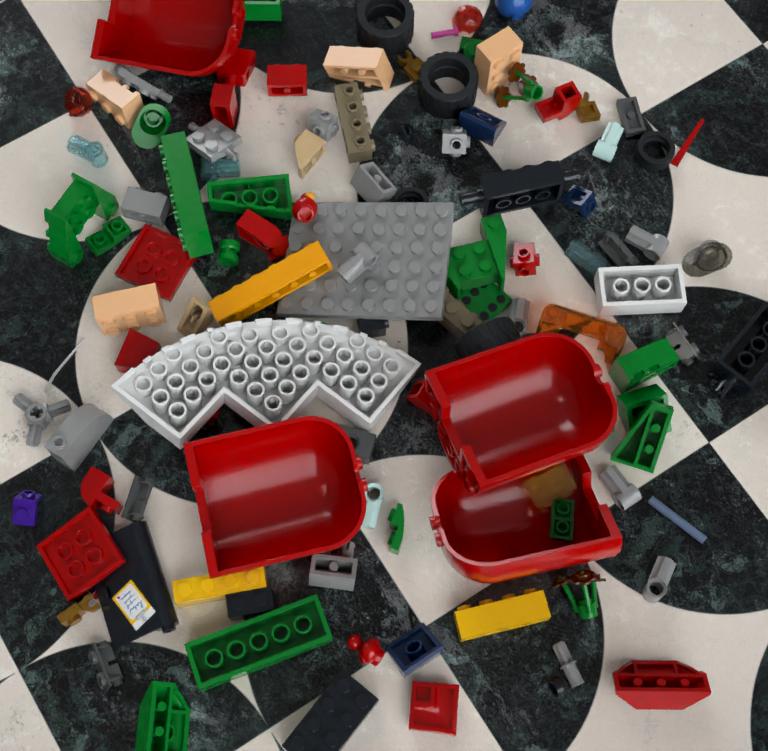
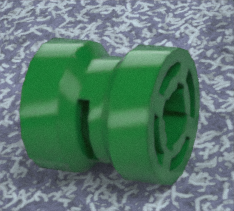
[218,239,240,267]

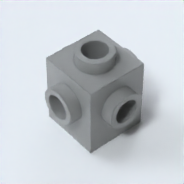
[307,109,339,142]
[441,126,470,157]

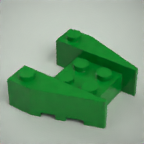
[44,173,119,269]
[446,214,507,299]

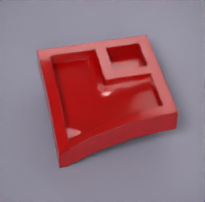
[409,681,459,736]

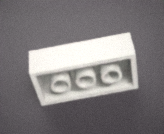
[594,264,687,316]

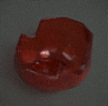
[452,5,483,34]
[64,86,93,117]

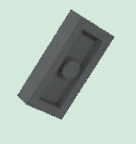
[616,96,646,137]

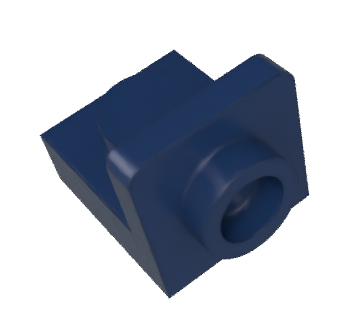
[562,185,597,219]

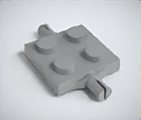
[114,64,173,103]
[186,118,242,163]

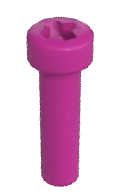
[431,26,459,39]

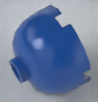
[495,0,533,20]

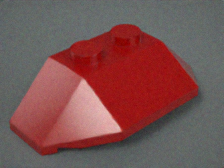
[612,660,711,710]

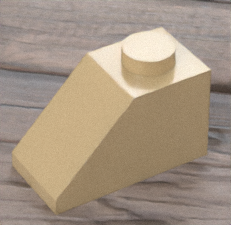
[294,129,326,179]

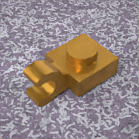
[56,594,101,627]

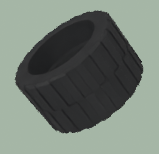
[356,0,414,56]
[418,51,479,119]
[454,317,522,359]

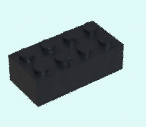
[282,669,379,751]

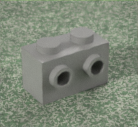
[350,162,397,202]
[120,187,171,227]

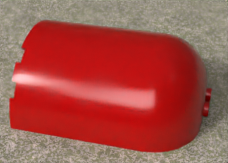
[90,0,246,77]
[425,332,618,494]
[183,416,368,579]
[429,455,623,583]

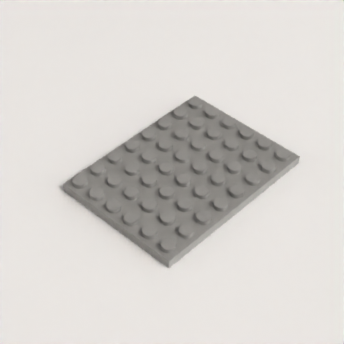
[276,202,455,321]

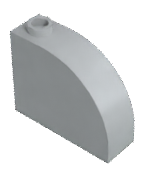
[44,404,114,472]

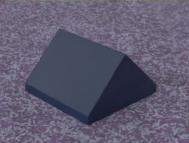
[458,105,507,147]
[385,623,444,678]

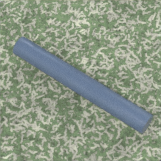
[647,496,707,544]

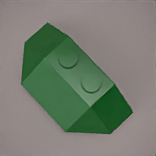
[135,681,190,751]

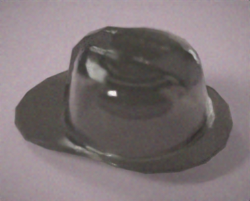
[682,240,732,277]

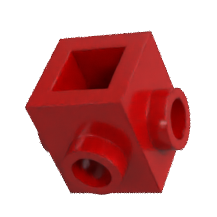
[510,242,540,276]

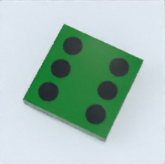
[460,283,512,323]

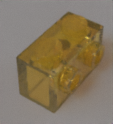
[522,463,577,509]

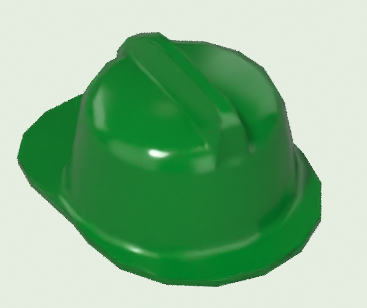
[131,103,171,149]

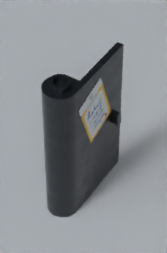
[95,521,179,649]

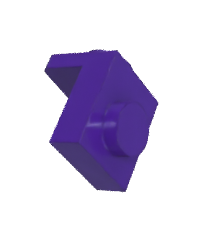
[12,490,42,526]

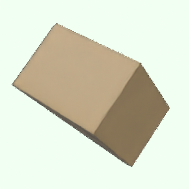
[177,296,214,337]

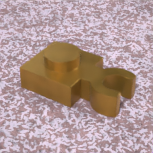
[397,50,424,84]
[575,91,601,123]

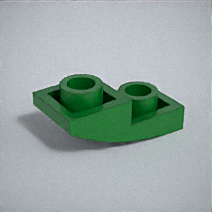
[85,216,132,257]
[549,497,575,542]
[387,503,404,555]

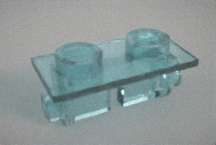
[564,239,609,276]

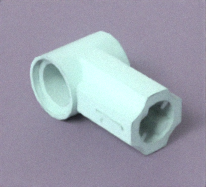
[592,122,624,163]
[361,483,384,530]

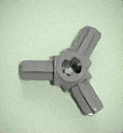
[13,393,71,447]

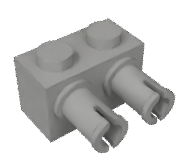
[308,541,358,591]

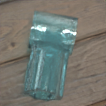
[67,135,108,168]
[200,157,241,182]

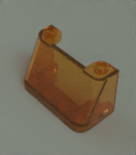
[535,302,627,364]

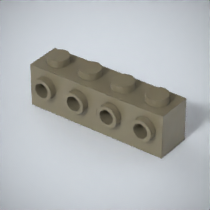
[334,82,376,164]
[438,288,482,339]

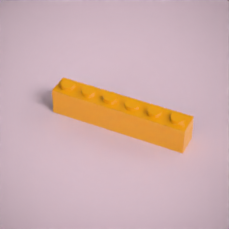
[207,241,334,327]

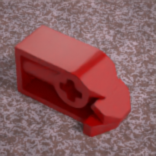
[236,209,289,263]

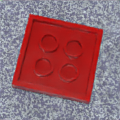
[115,223,197,302]
[36,506,126,602]

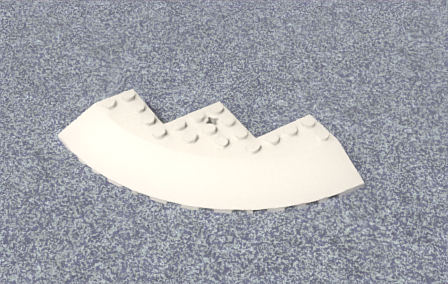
[111,318,422,450]

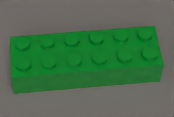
[158,131,214,259]
[184,594,334,692]

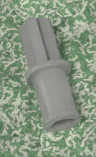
[552,641,585,688]

